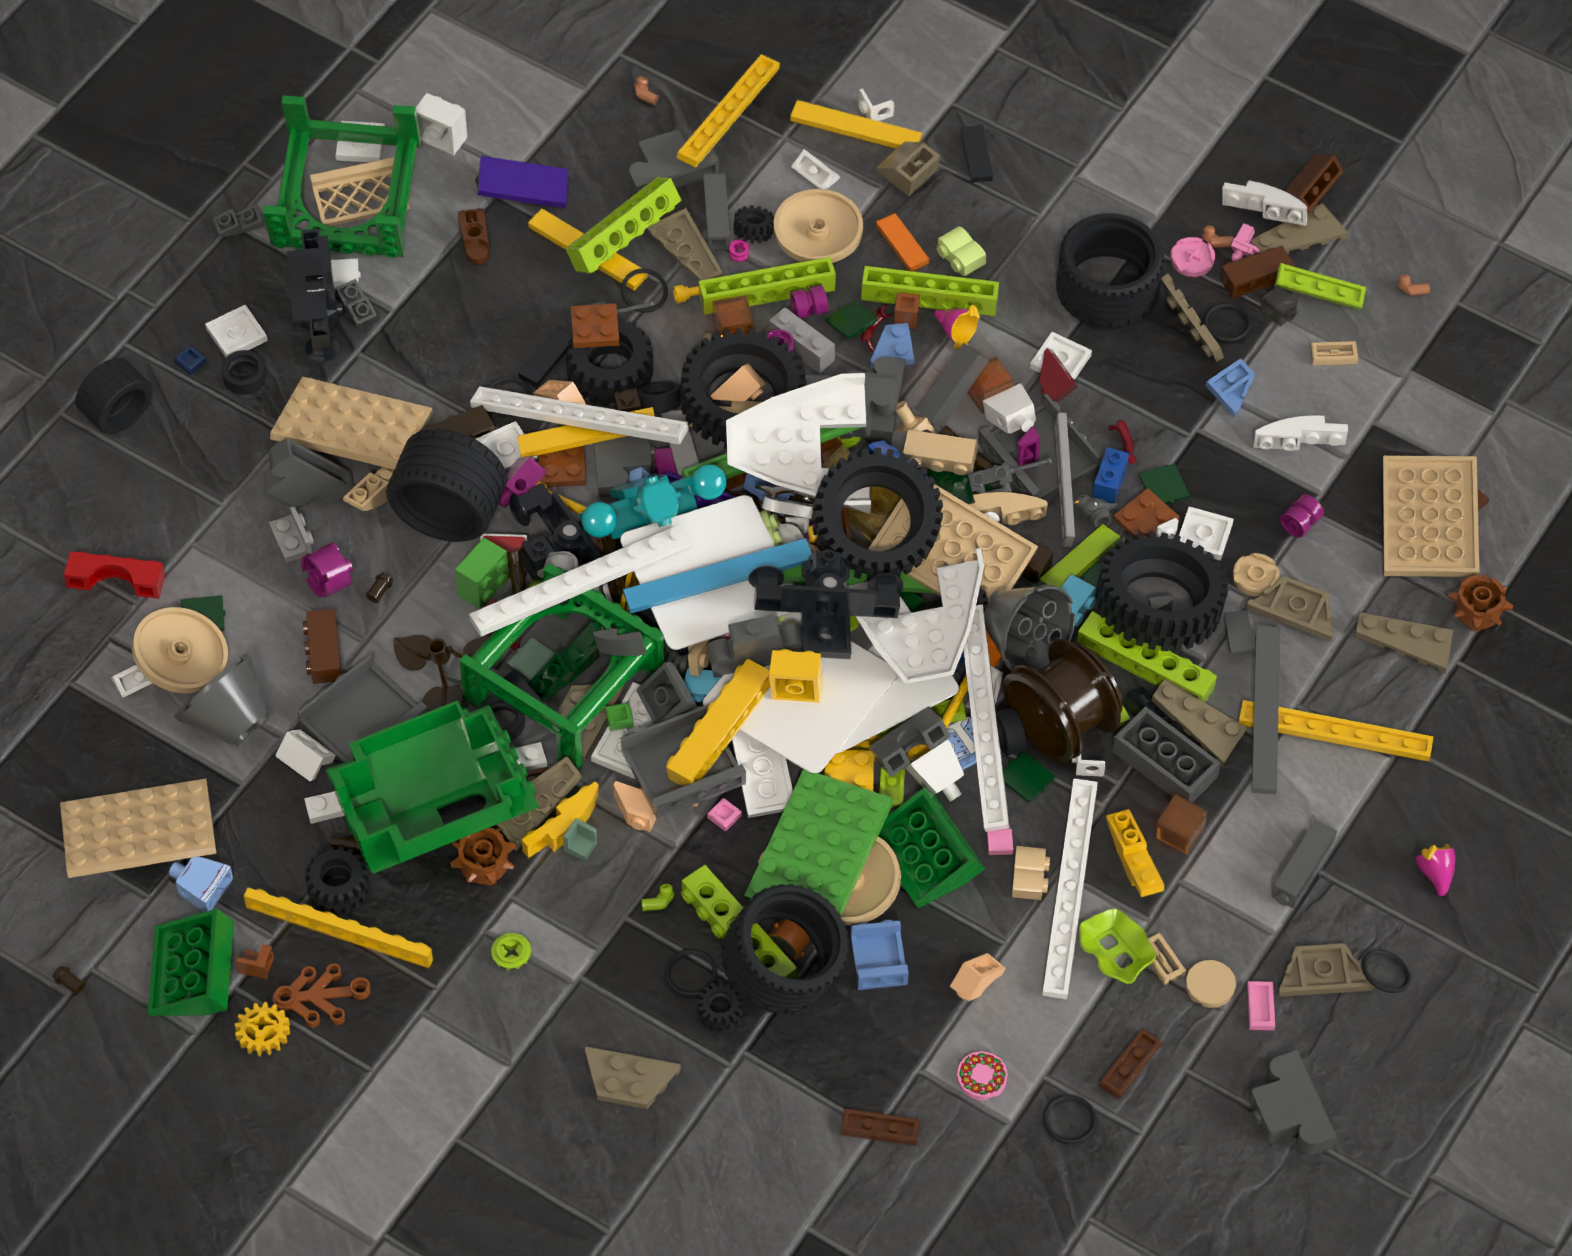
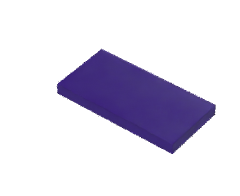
[477,156,568,208]

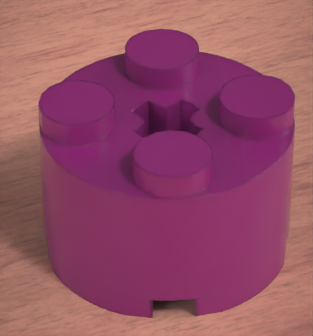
[301,542,353,598]

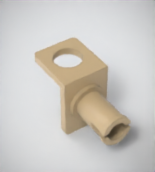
[895,401,937,434]

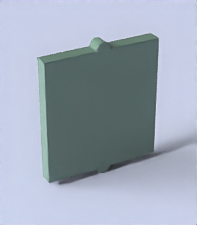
[507,637,556,681]

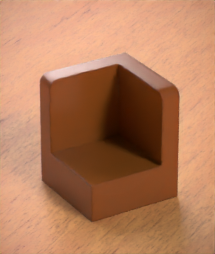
[894,292,920,329]
[236,944,274,979]

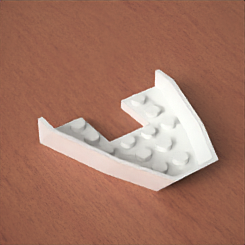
[726,373,871,514]
[843,548,985,684]

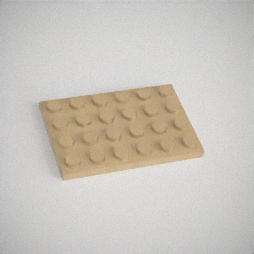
[270,377,433,469]
[1383,456,1479,577]
[868,484,1038,603]
[60,779,216,878]

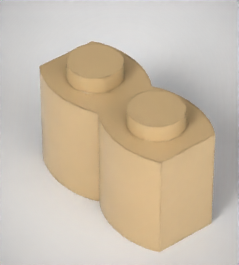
[1012,846,1050,900]

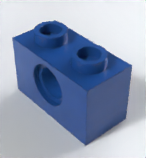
[1092,447,1129,503]

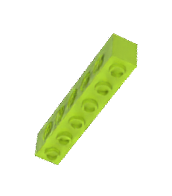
[565,177,681,274]
[699,257,836,315]
[861,266,999,316]
[1077,611,1217,702]
[681,865,797,979]

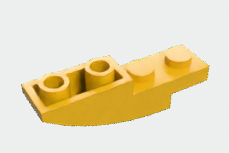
[522,781,599,858]
[1106,809,1164,897]

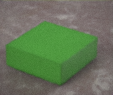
[605,703,634,731]

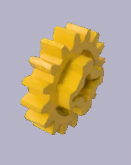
[235,1002,290,1056]

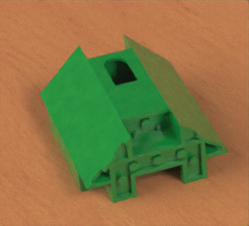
[326,700,539,874]

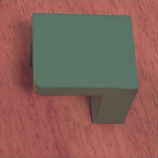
[563,818,598,862]

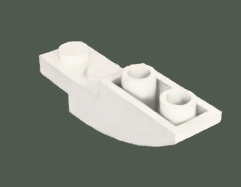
[1222,181,1307,226]
[1253,416,1348,451]

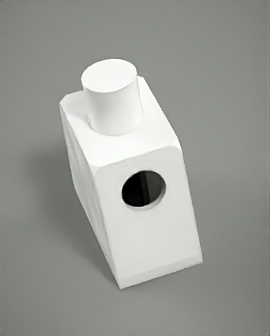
[983,383,1036,434]
[906,740,964,802]

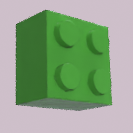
[455,538,508,609]

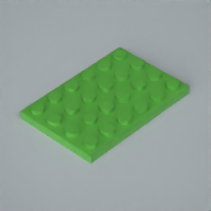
[744,769,893,916]

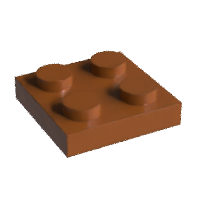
[571,303,619,348]
[538,446,586,487]
[1113,488,1180,539]

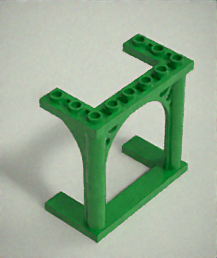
[263,95,421,258]
[459,563,664,771]

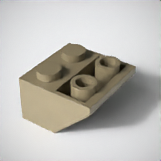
[876,141,940,197]

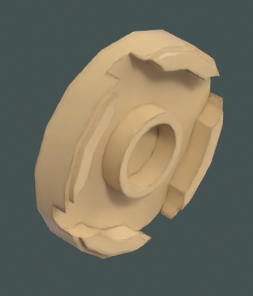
[1232,553,1280,597]
[1185,960,1236,1008]

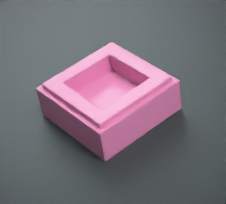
[707,798,742,832]
[987,829,1013,855]

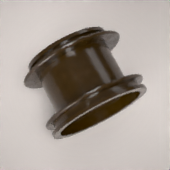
[1003,639,1123,763]

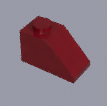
[1039,348,1079,402]

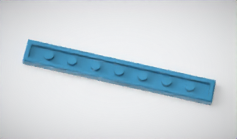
[623,538,812,614]

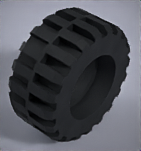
[566,318,653,406]

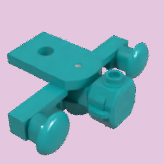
[579,464,726,540]

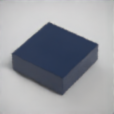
[174,345,207,375]

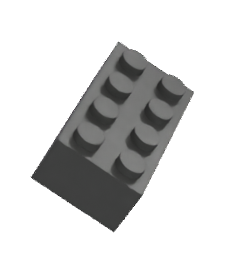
[1112,707,1220,808]

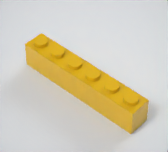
[666,658,770,787]

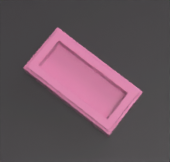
[1247,981,1275,1030]

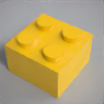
[769,649,823,703]
[825,750,874,791]

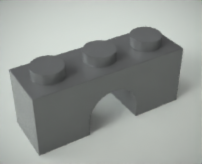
[869,706,950,777]

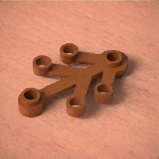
[273,963,371,1028]

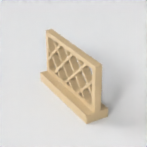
[310,157,409,226]

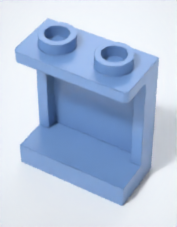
[850,920,908,990]

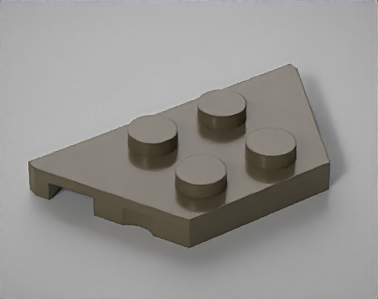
[1246,576,1333,642]
[557,685,625,762]
[1278,943,1375,997]
[585,1047,681,1109]

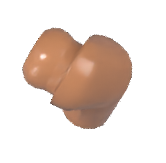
[634,76,659,105]
[1202,226,1233,248]
[1397,274,1430,296]

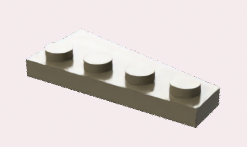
[1250,203,1348,254]
[647,208,724,281]
[1161,273,1224,363]
[1355,612,1453,674]
[1152,679,1247,767]
[496,757,582,851]

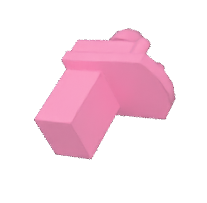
[1231,223,1260,262]

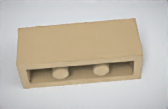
[903,430,977,475]

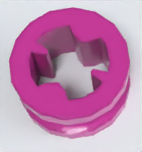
[729,240,749,262]

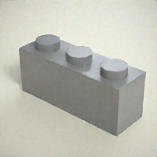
[769,307,835,374]

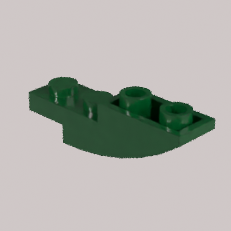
[528,622,602,702]

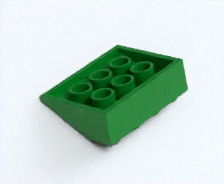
[878,788,985,908]
[147,909,234,1016]

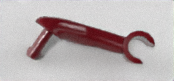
[861,305,893,352]
[1108,420,1137,464]

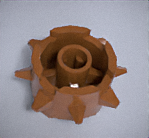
[1448,574,1513,631]
[450,828,516,886]

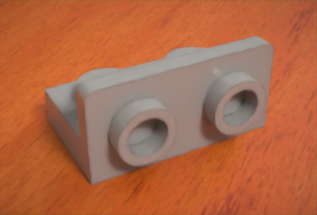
[269,506,314,563]

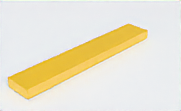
[790,100,922,149]
[528,209,648,291]
[517,407,655,458]

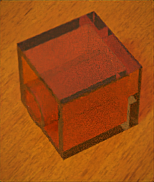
[712,295,754,337]
[967,357,1014,414]
[1156,794,1207,855]

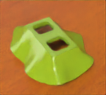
[1079,909,1156,984]

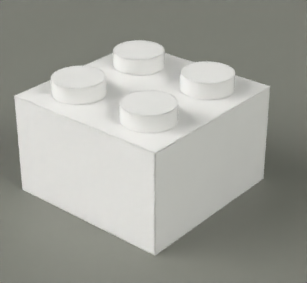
[416,93,467,155]

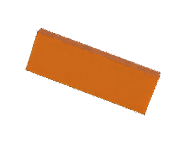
[876,213,929,271]

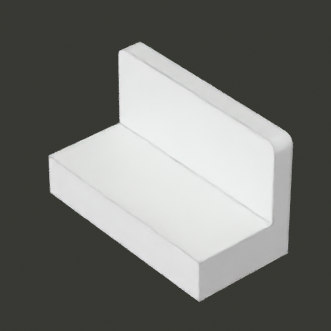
[276,729,336,781]

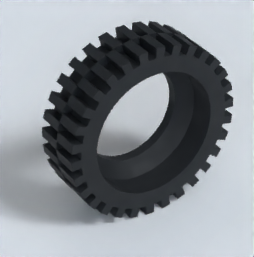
[680,328,806,449]
[811,448,943,581]
[1095,532,1228,651]

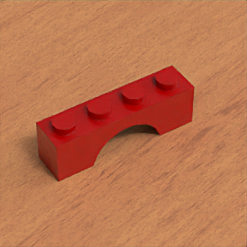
[64,551,165,599]

